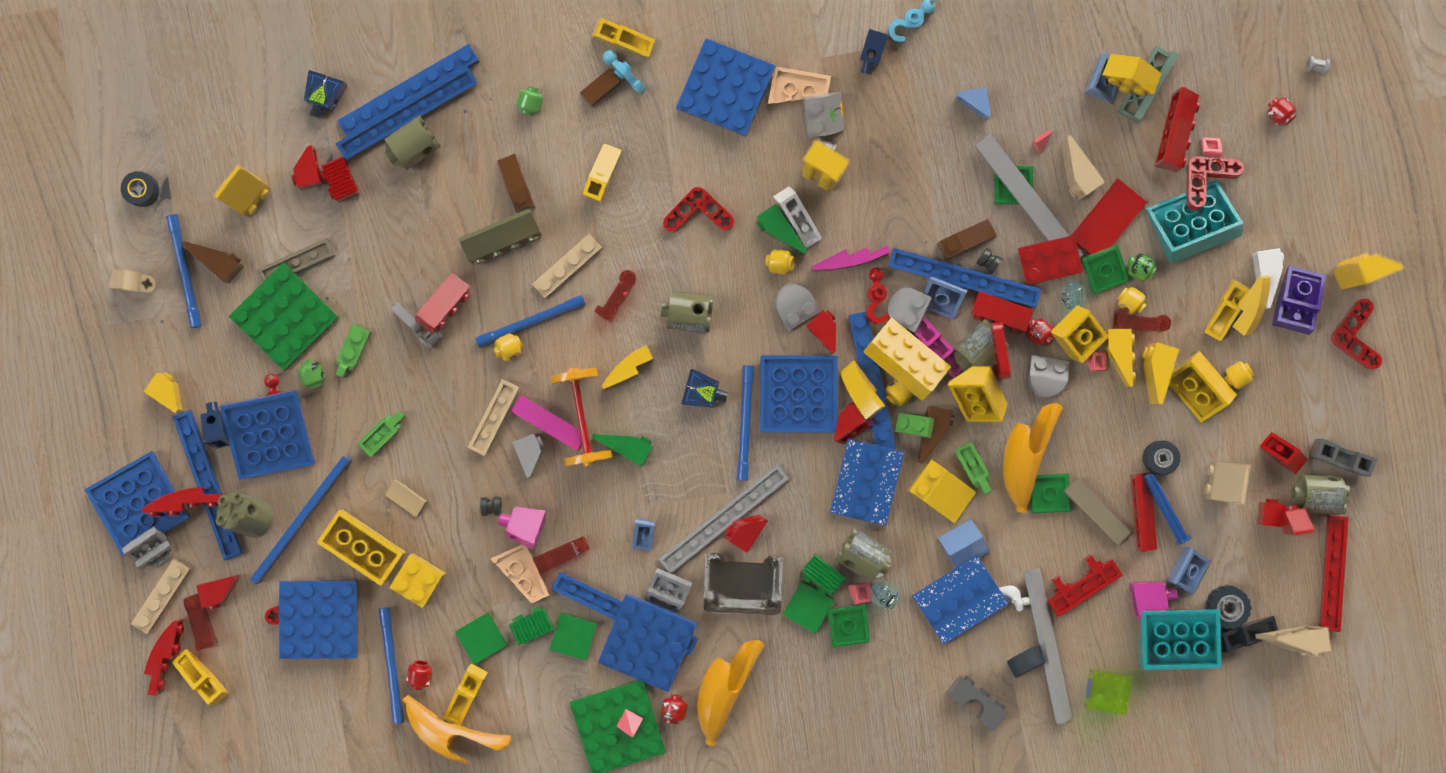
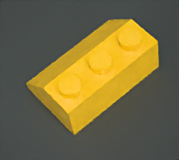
[1169,351,1237,423]
[948,366,1008,422]

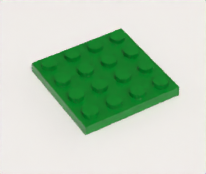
[228,262,339,371]
[569,680,666,773]

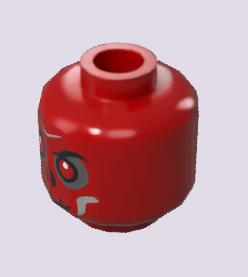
[1027,319,1055,347]

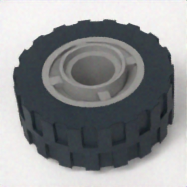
[1205,585,1252,629]

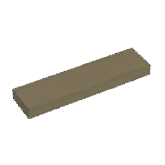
[257,238,336,281]
[1063,478,1131,546]

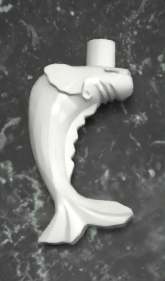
[986,585,1030,619]

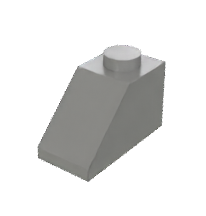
[512,434,544,478]

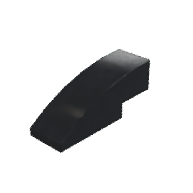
[1221,616,1278,653]

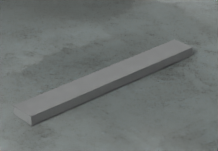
[975,134,1083,257]
[658,464,789,574]
[1024,568,1072,724]

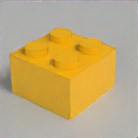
[1102,54,1162,96]
[1051,305,1109,364]
[390,553,446,608]

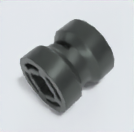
[976,248,1003,274]
[480,497,502,516]

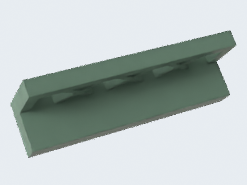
[1117,46,1179,123]

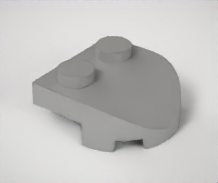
[774,283,821,331]
[888,288,932,333]
[1027,355,1070,399]
[122,527,172,570]
[646,568,692,612]

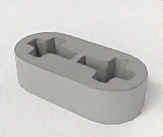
[391,302,423,333]

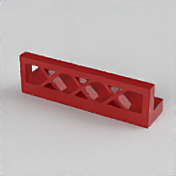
[1130,473,1157,552]

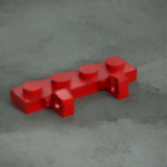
[1047,555,1123,617]

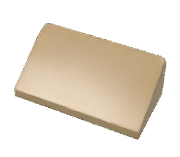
[385,479,428,517]

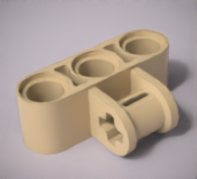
[108,269,155,292]

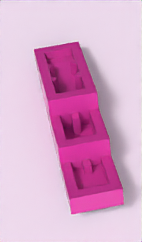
[811,246,890,272]
[910,317,963,379]
[511,395,582,451]

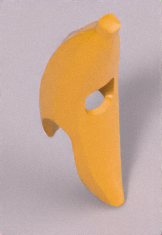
[1003,403,1064,513]
[697,639,765,746]
[402,695,511,764]

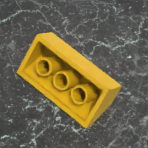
[1332,253,1403,290]

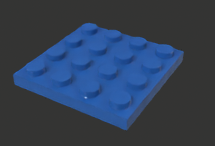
[676,38,776,137]
[760,355,838,433]
[220,390,316,480]
[85,451,191,556]
[279,580,358,659]
[598,593,698,692]

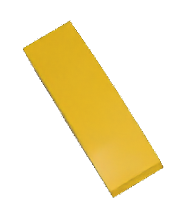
[591,18,655,58]
[1233,275,1271,336]
[1204,279,1250,341]
[602,345,654,390]
[840,360,886,419]
[172,649,229,707]
[443,664,488,726]

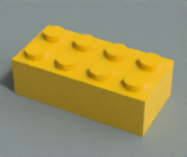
[800,140,849,191]
[863,317,951,401]
[317,510,406,586]

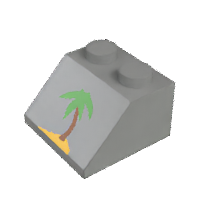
[803,92,844,138]

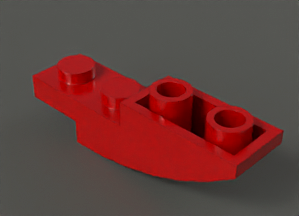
[142,487,224,517]
[144,619,185,696]

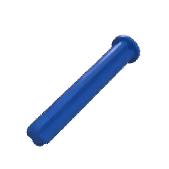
[1143,473,1191,545]

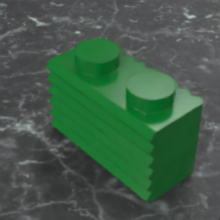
[800,553,845,596]
[509,606,555,646]

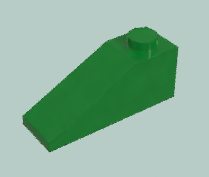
[756,204,808,255]
[592,434,653,467]

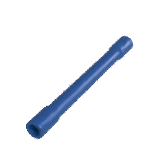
[166,214,202,328]
[475,295,586,348]
[737,365,754,481]
[379,607,404,724]

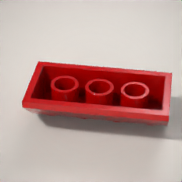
[1154,86,1200,172]

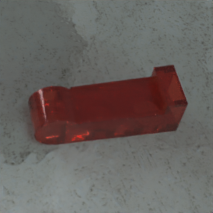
[594,270,636,323]
[1113,309,1171,332]
[533,536,590,574]
[183,593,218,651]

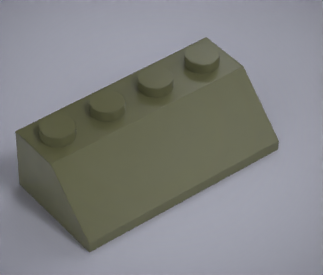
[458,208,542,265]

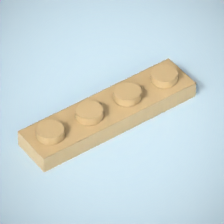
[532,234,602,299]
[468,379,520,456]
[131,559,191,634]

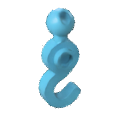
[888,0,936,43]
[603,50,647,95]

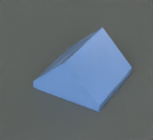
[1084,53,1118,104]
[923,277,967,320]
[938,519,990,568]
[1167,547,1211,595]

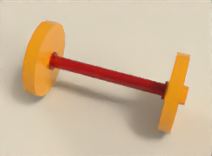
[550,367,613,466]

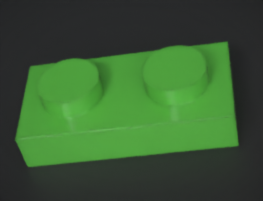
[895,413,934,438]

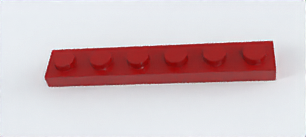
[1319,515,1349,632]

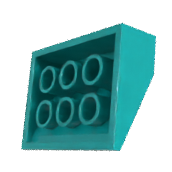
[1146,180,1243,264]
[1138,609,1221,670]

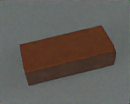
[580,69,621,107]

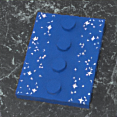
[830,438,905,526]
[912,554,1009,644]

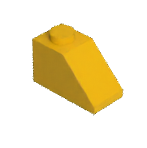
[144,372,183,414]

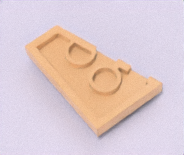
[768,67,831,105]
[491,545,550,603]

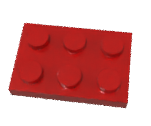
[1018,235,1083,285]

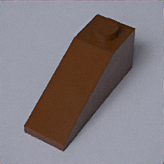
[497,154,536,213]
[937,219,997,261]
[181,241,244,284]
[917,406,954,464]

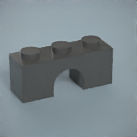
[1309,439,1377,477]
[946,675,1008,732]

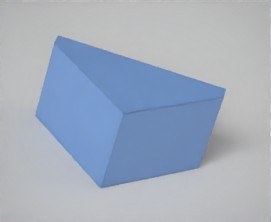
[955,87,991,120]
[632,519,656,551]

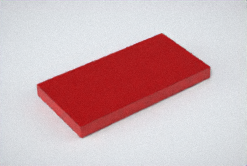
[1071,178,1147,255]

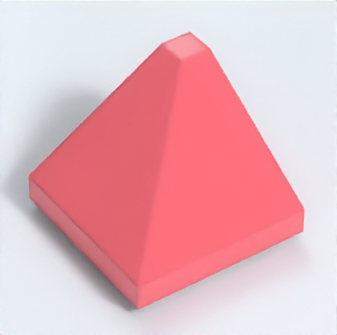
[1032,130,1052,154]
[1201,138,1222,158]
[1085,352,1107,371]
[847,582,872,604]
[617,709,643,737]

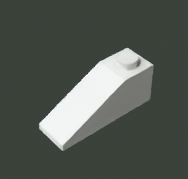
[773,187,822,249]
[1252,248,1285,309]

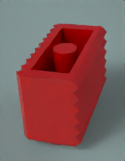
[321,157,360,203]

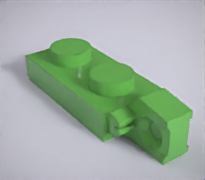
[336,324,371,378]
[357,411,406,458]
[954,441,992,494]

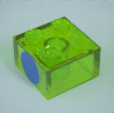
[1084,668,1133,716]

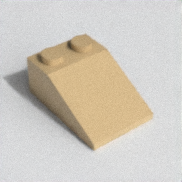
[1061,135,1105,200]
[1204,461,1250,504]
[1255,626,1331,657]

